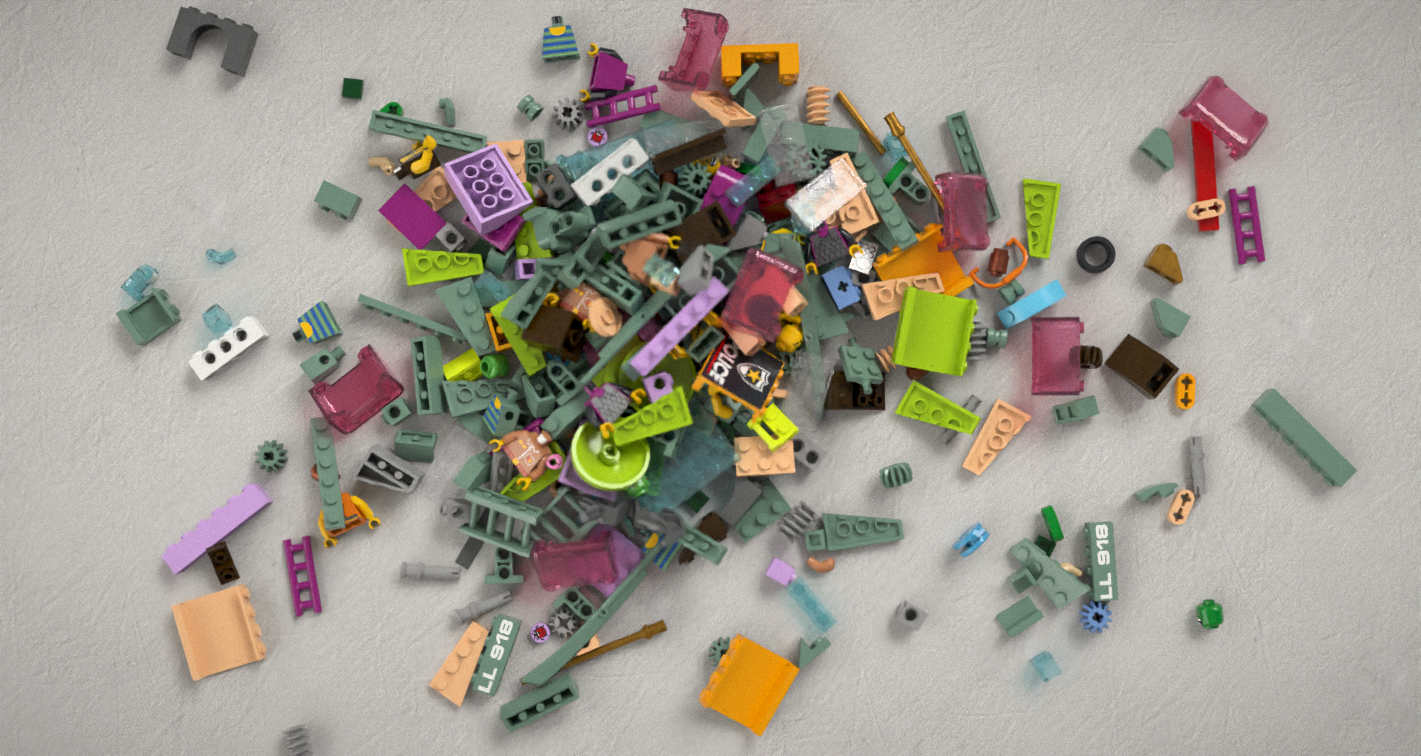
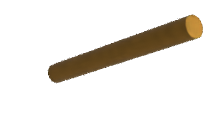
[836,90,887,155]

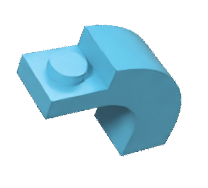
[997,279,1067,329]

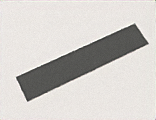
[455,507,501,569]

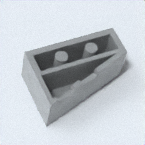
[352,444,426,494]

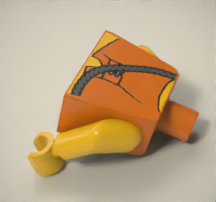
[318,489,381,548]

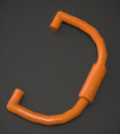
[969,237,1028,289]

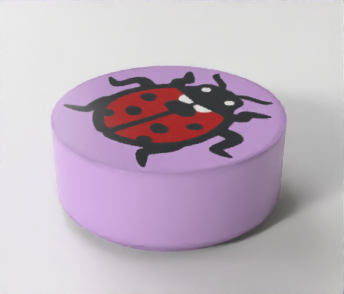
[588,127,607,147]
[531,622,551,643]

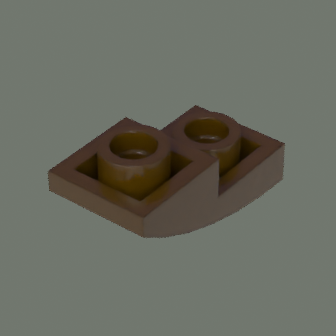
[206,541,240,585]

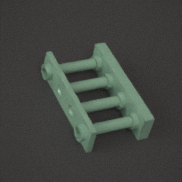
[518,484,598,571]
[459,486,544,558]

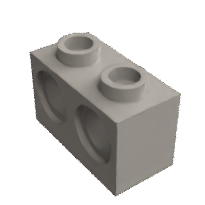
[793,431,828,472]

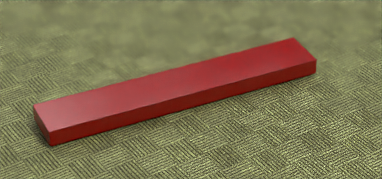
[1191,117,1220,232]

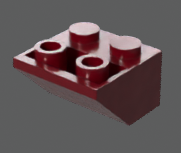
[756,171,803,224]

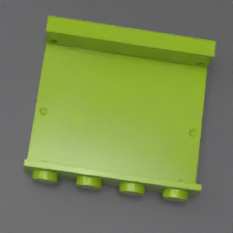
[891,286,978,376]

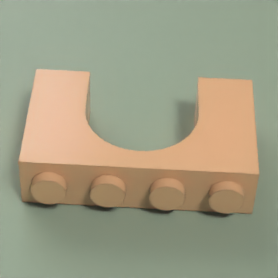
[719,267,809,356]

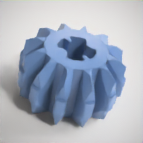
[1079,600,1112,633]

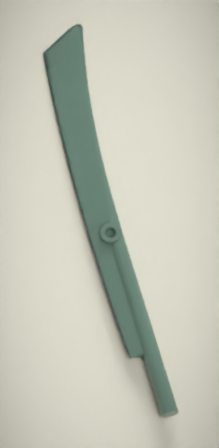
[778,235,825,420]
[581,244,731,385]
[521,543,664,686]

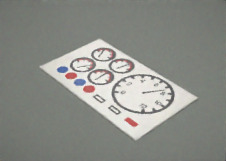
[849,239,879,275]

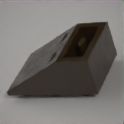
[663,200,737,265]
[1104,334,1179,400]
[824,370,885,410]
[678,509,729,565]

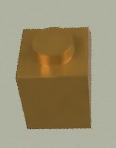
[1143,244,1183,285]

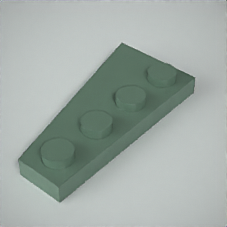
[805,264,850,341]
[435,277,496,357]
[441,380,526,419]
[822,513,905,551]
[1010,537,1091,610]

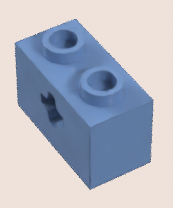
[821,265,861,311]

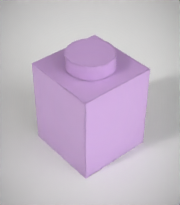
[514,259,536,280]
[765,556,796,586]

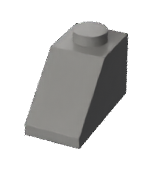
[726,213,768,251]
[678,246,714,295]

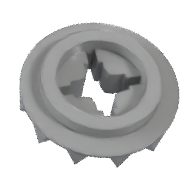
[549,607,580,638]

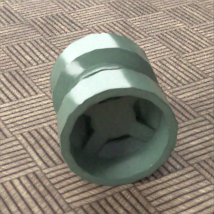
[517,94,544,121]
[998,279,1025,305]
[984,328,1008,349]

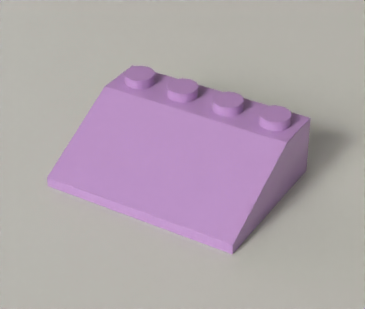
[444,143,533,235]

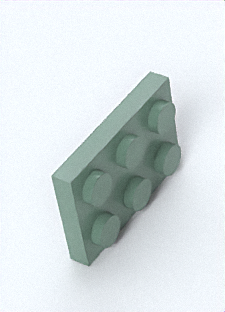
[734,478,791,543]

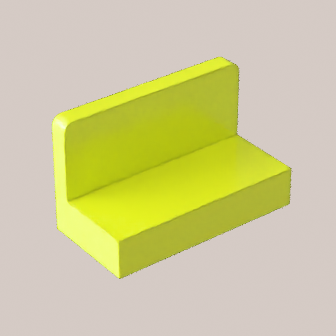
[443,348,484,382]

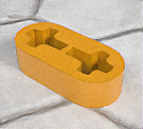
[1175,373,1196,410]

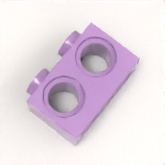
[641,371,674,404]

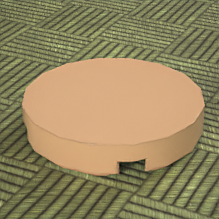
[589,297,622,337]

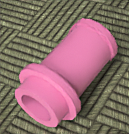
[546,454,563,469]

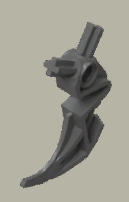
[578,495,685,547]

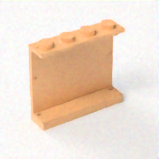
[171,584,267,681]

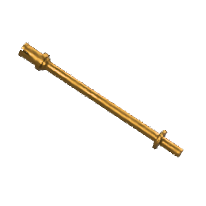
[883,111,971,247]
[520,619,667,685]

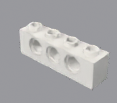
[570,138,649,206]
[188,316,270,382]

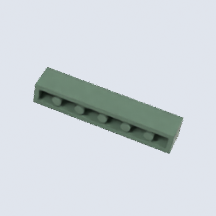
[1251,388,1357,487]

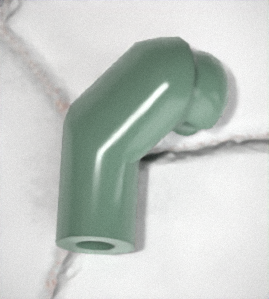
[439,97,456,124]
[617,517,636,537]

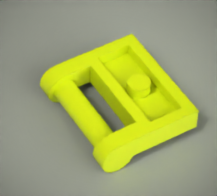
[747,403,799,452]

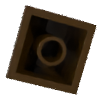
[520,304,590,363]

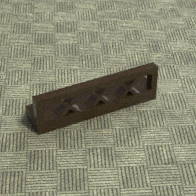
[649,128,727,176]

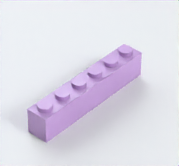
[630,276,729,376]
[161,483,273,574]

